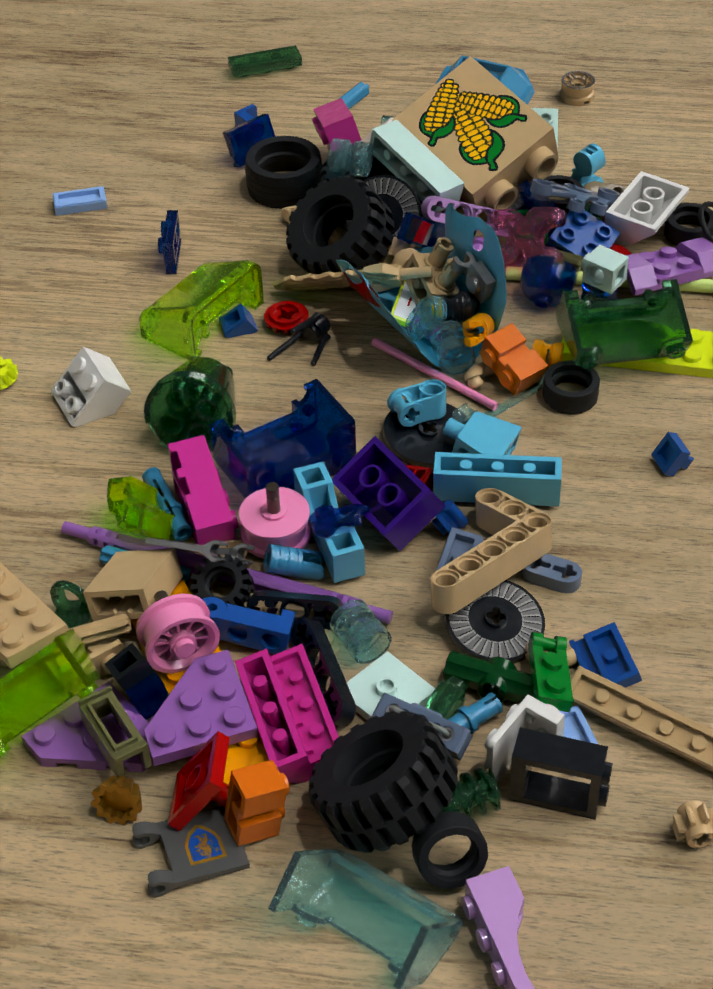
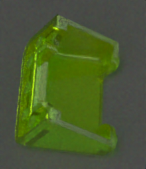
[139,260,264,362]

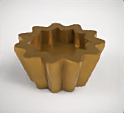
[90,775,142,826]

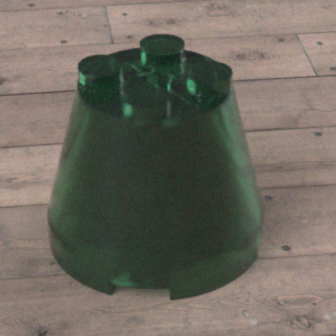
[144,356,236,452]

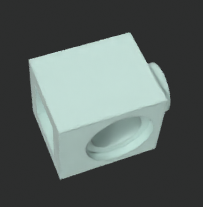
[581,245,629,294]

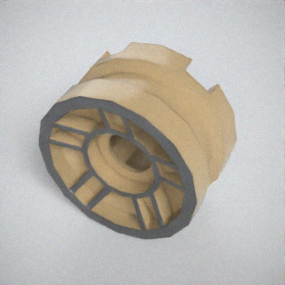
[560,71,595,106]

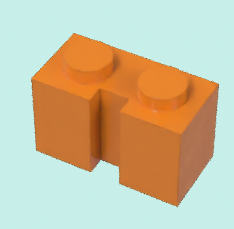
[479,323,548,396]
[224,760,290,847]

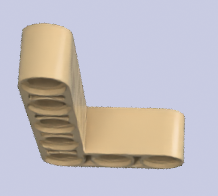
[430,488,552,614]

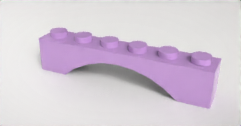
[461,866,535,989]

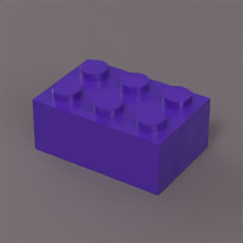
[332,436,445,551]

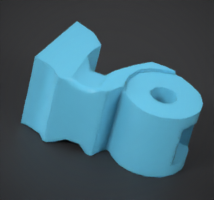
[570,143,606,187]

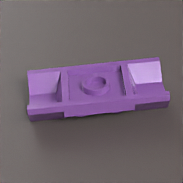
[626,237,713,295]

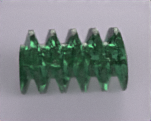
[442,767,501,819]

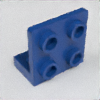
[545,210,620,257]

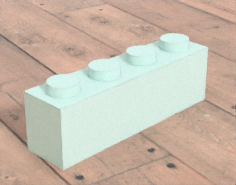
[368,120,464,212]

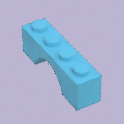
[293,462,365,583]

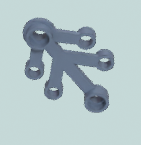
[530,179,620,216]

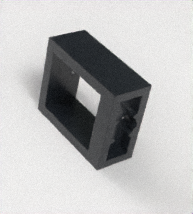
[509,727,613,820]

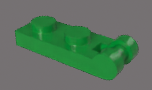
[528,632,574,712]

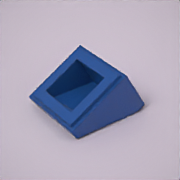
[219,303,258,338]

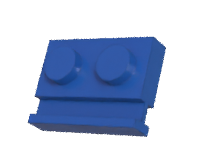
[569,622,642,688]

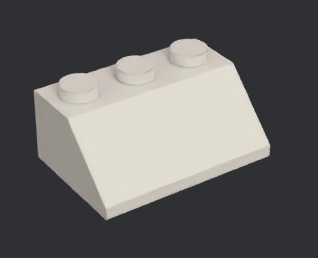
[604,171,690,247]

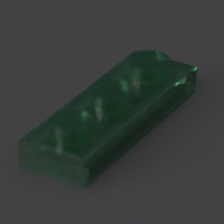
[228,45,302,77]

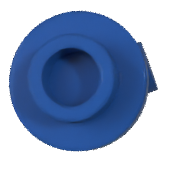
[432,500,468,535]

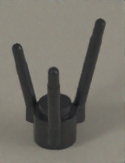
[267,312,331,366]

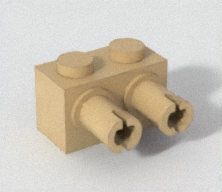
[405,237,460,314]

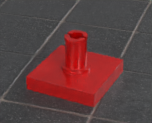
[168,731,230,831]

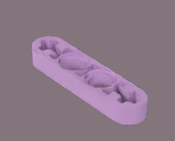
[421,196,519,237]

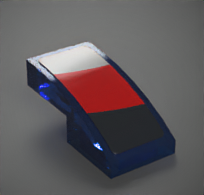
[397,212,435,247]

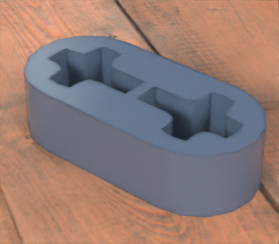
[521,554,582,594]

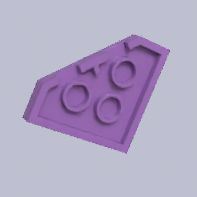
[144,650,258,766]
[21,681,153,772]

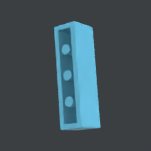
[433,452,562,506]

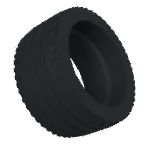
[245,136,322,209]

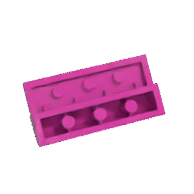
[234,644,339,783]

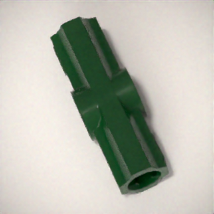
[443,651,534,703]

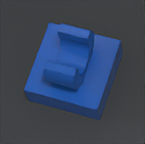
[651,432,694,476]

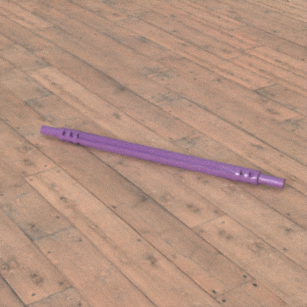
[61,521,393,624]

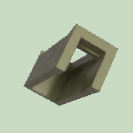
[78,686,152,777]

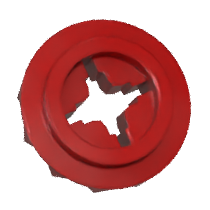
[264,301,309,334]

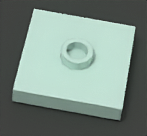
[347,651,436,720]

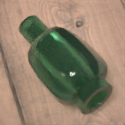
[425,676,467,719]

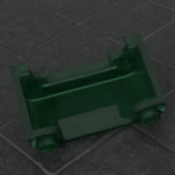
[555,279,693,369]

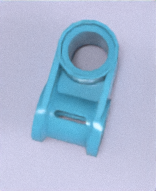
[387,379,446,427]

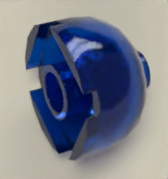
[520,255,578,308]

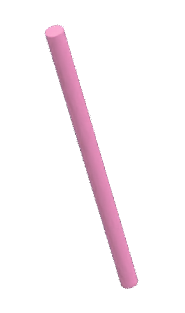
[371,338,498,411]

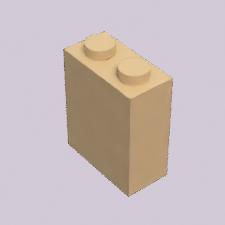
[83,548,183,621]

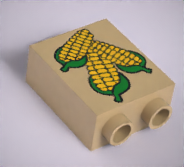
[392,56,559,220]

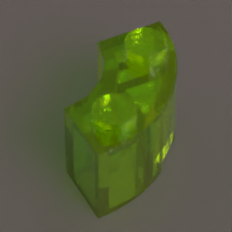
[107,476,173,540]

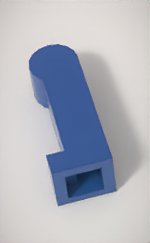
[203,597,296,654]

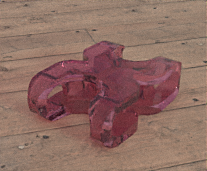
[490,207,567,269]

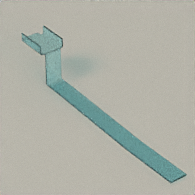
[452,378,543,423]

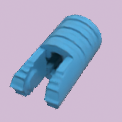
[263,544,325,580]

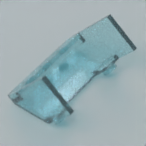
[268,849,464,989]

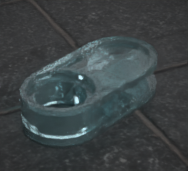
[406,295,447,341]

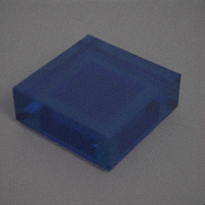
[125,673,169,720]

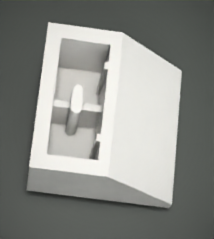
[51,347,131,427]

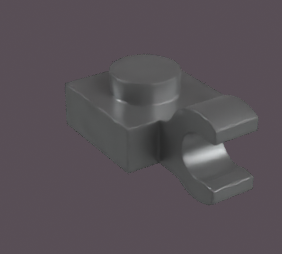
[451,252,496,303]

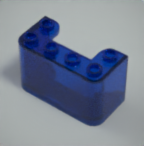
[209,379,356,498]

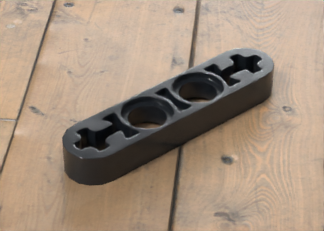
[291,617,356,727]

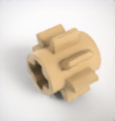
[672,800,713,848]

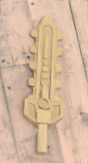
[273,263,435,292]

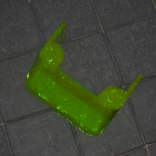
[0,628,100,757]

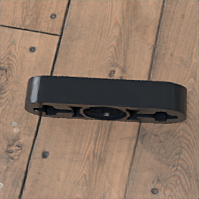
[246,590,345,630]

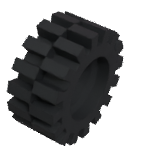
[190,554,255,608]

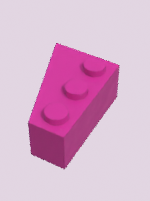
[312,98,361,155]
[168,435,239,545]

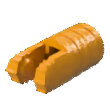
[463,313,495,347]

